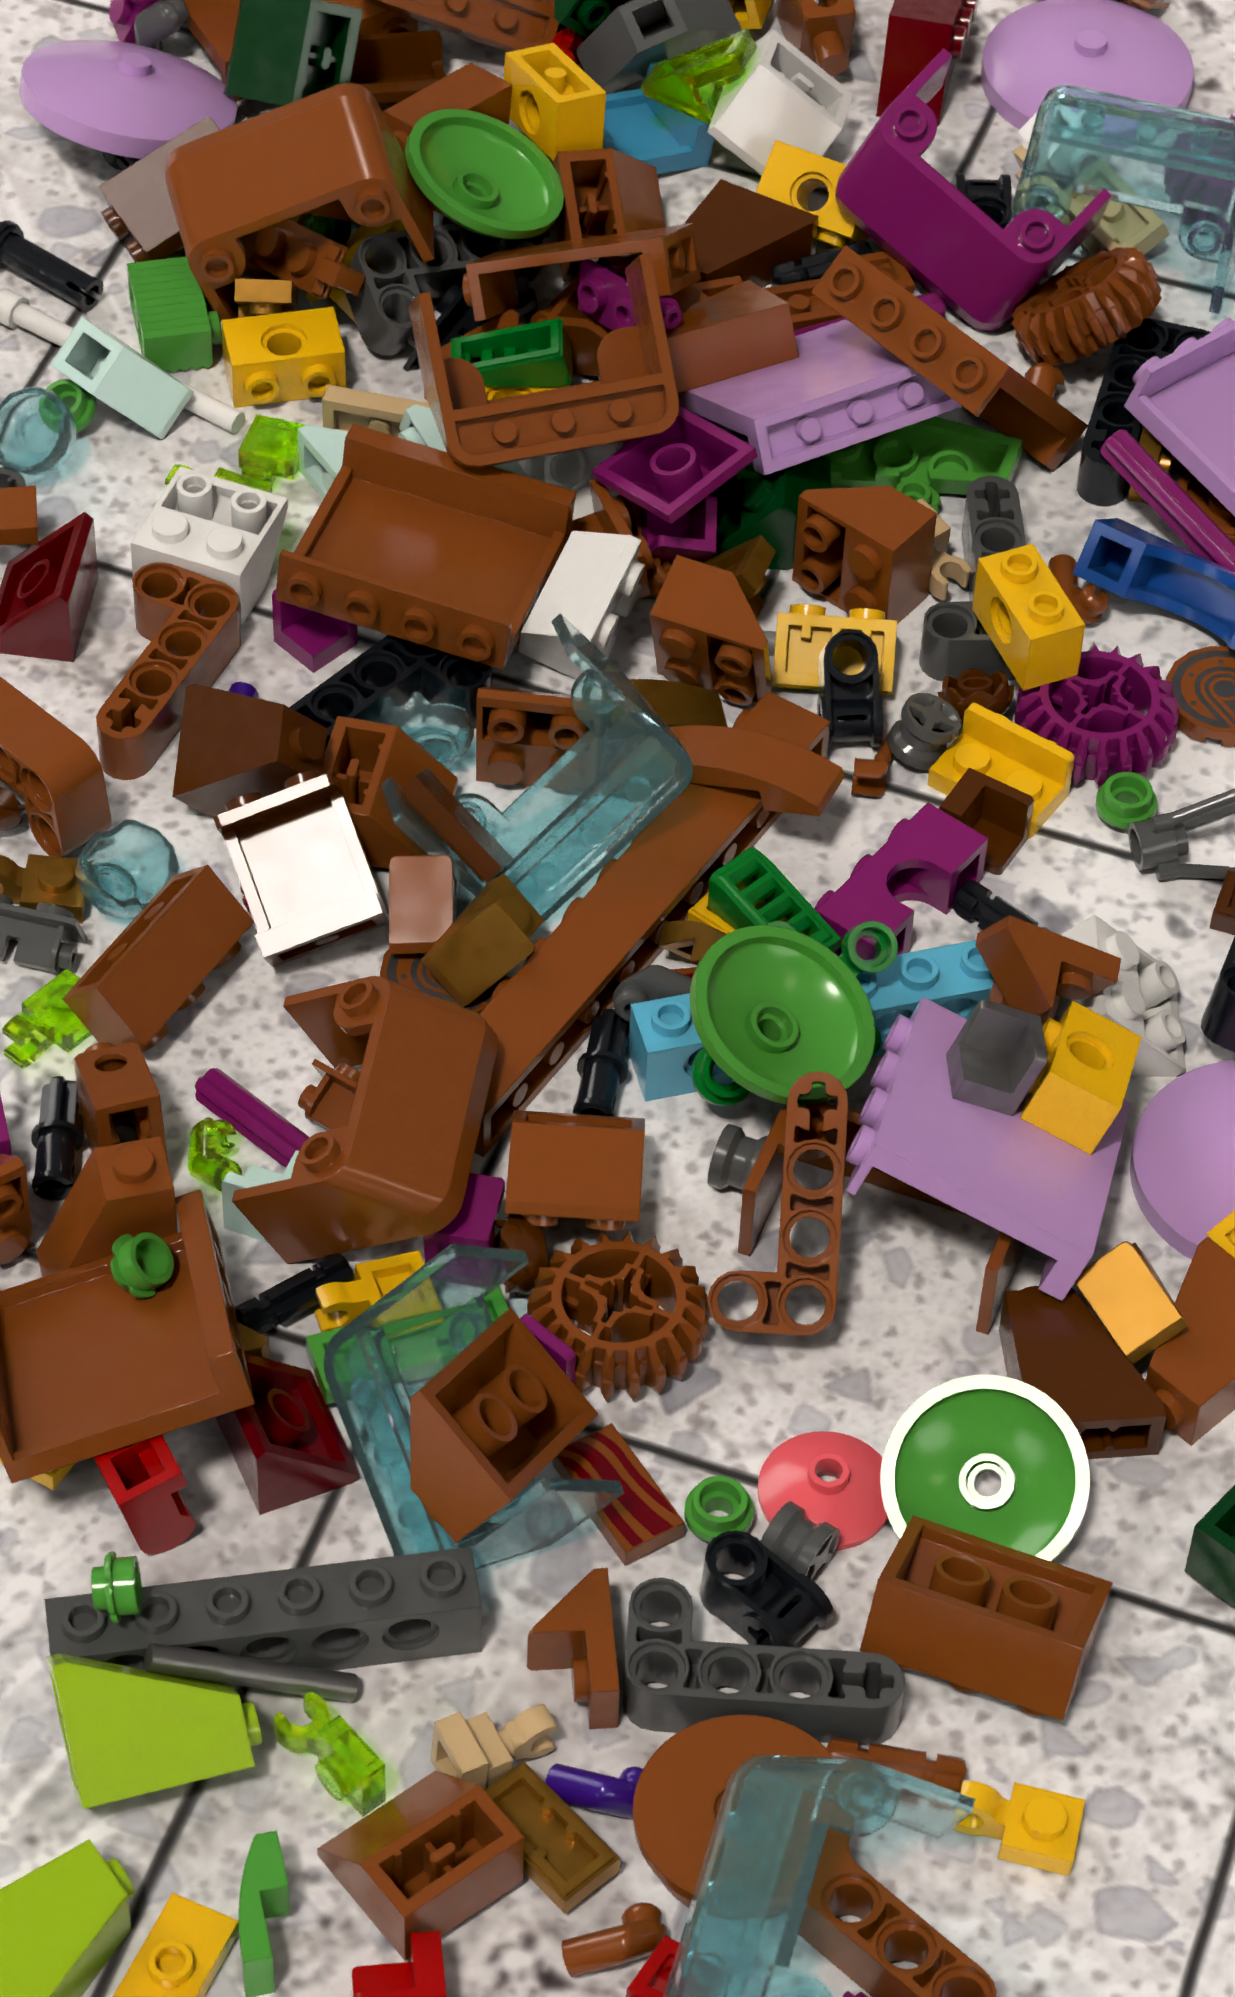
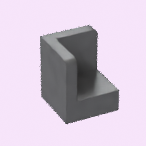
[946,999,1048,1116]

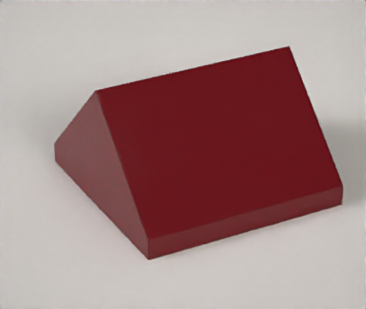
[0,512,98,662]
[216,1352,360,1515]

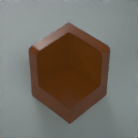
[939,768,1034,875]

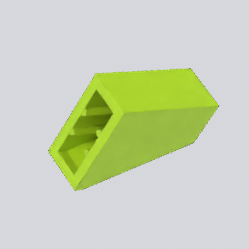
[46,1653,262,1809]
[0,1839,135,1997]

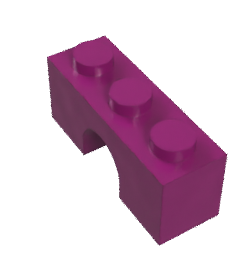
[814,803,988,960]

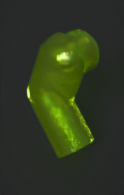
[187,1117,242,1192]

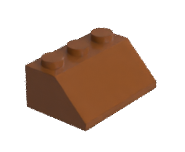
[410,1307,598,1543]
[860,1515,1113,1721]

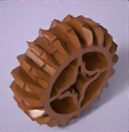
[1011,247,1162,366]
[527,1229,709,1402]

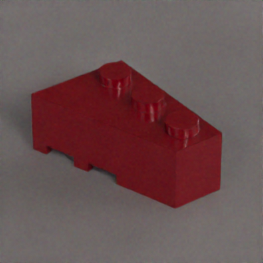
[876,0,978,126]

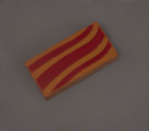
[553,1423,685,1566]

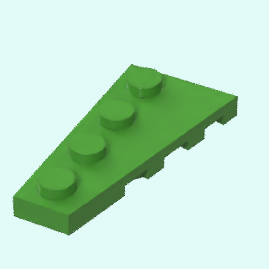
[825,416,1023,495]

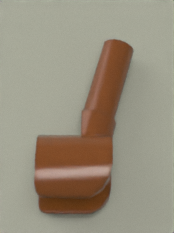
[851,734,893,797]

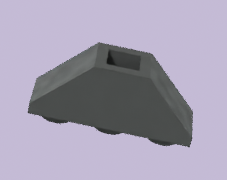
[575,0,743,94]

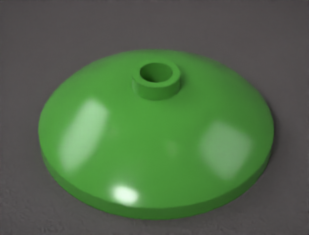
[405,109,564,240]
[690,925,875,1106]
[880,1375,1090,1562]

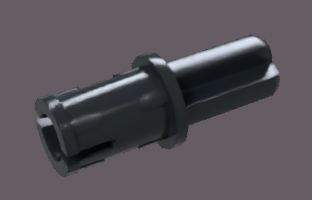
[573,1009,630,1116]
[31,1076,84,1201]

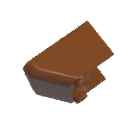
[364,0,559,52]
[165,83,434,322]
[408,253,679,469]
[232,976,498,1264]
[738,1101,1026,1335]

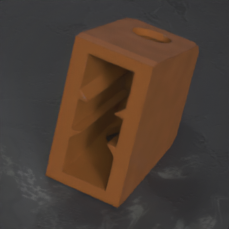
[777,0,856,76]
[73,1042,168,1162]

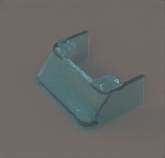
[1011,85,1235,314]
[381,613,693,923]
[324,1244,624,1570]
[664,1755,976,1997]

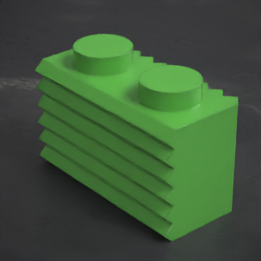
[127,256,222,373]

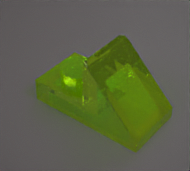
[640,29,757,124]

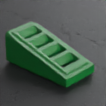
[451,318,573,387]
[708,846,841,952]

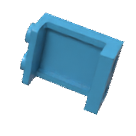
[603,58,715,174]

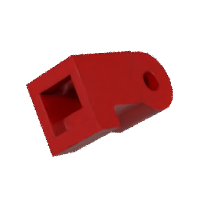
[93,1435,195,1554]

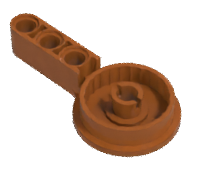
[633,1715,997,1997]

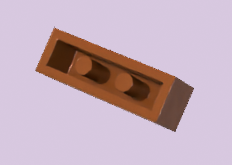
[62,865,254,1052]

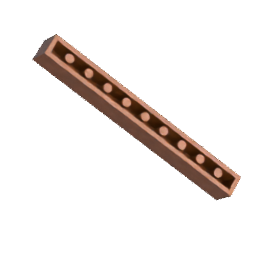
[474,691,830,1157]

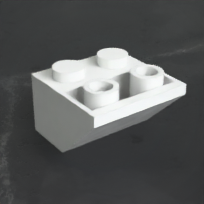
[707,29,854,176]
[130,466,288,626]
[518,531,645,682]
[1054,915,1186,1077]

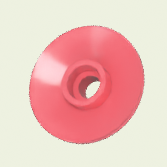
[758,1431,889,1551]

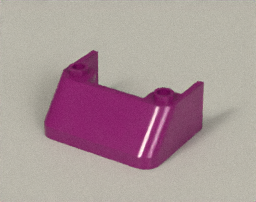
[835,48,1112,331]

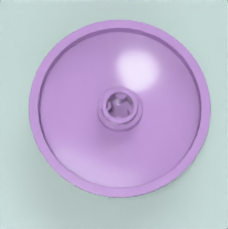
[981,0,1194,149]
[19,39,237,159]
[1130,1060,1235,1260]

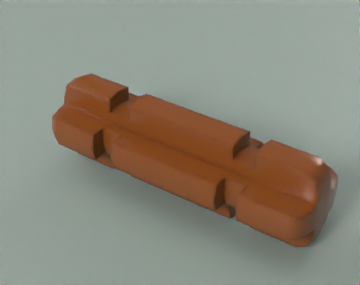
[827,1737,966,1800]

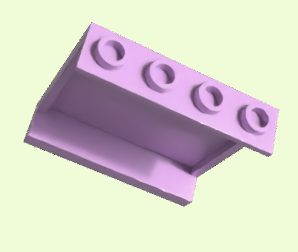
[1124,318,1235,516]
[678,319,963,475]
[845,997,1131,1301]

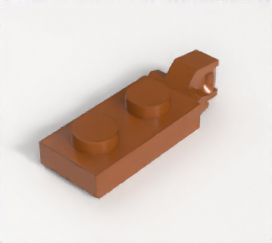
[249,218,366,300]

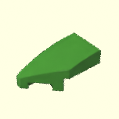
[238,1830,290,1997]

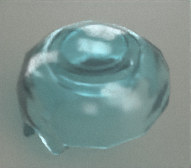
[0,387,77,476]
[380,692,474,767]
[75,820,180,919]

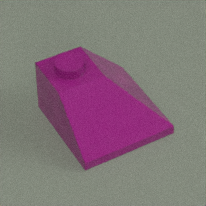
[592,405,758,524]

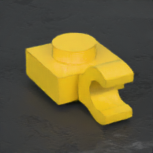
[314,1250,439,1332]
[951,1780,1085,1876]

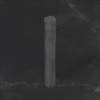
[144,1643,358,1702]

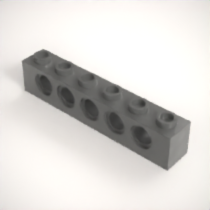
[45,1547,482,1684]

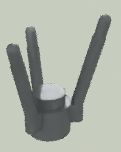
[1128,788,1235,881]

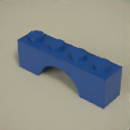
[1073,518,1235,650]

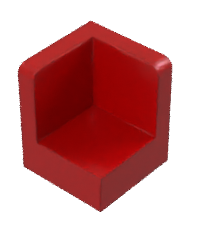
[352,1931,446,1997]

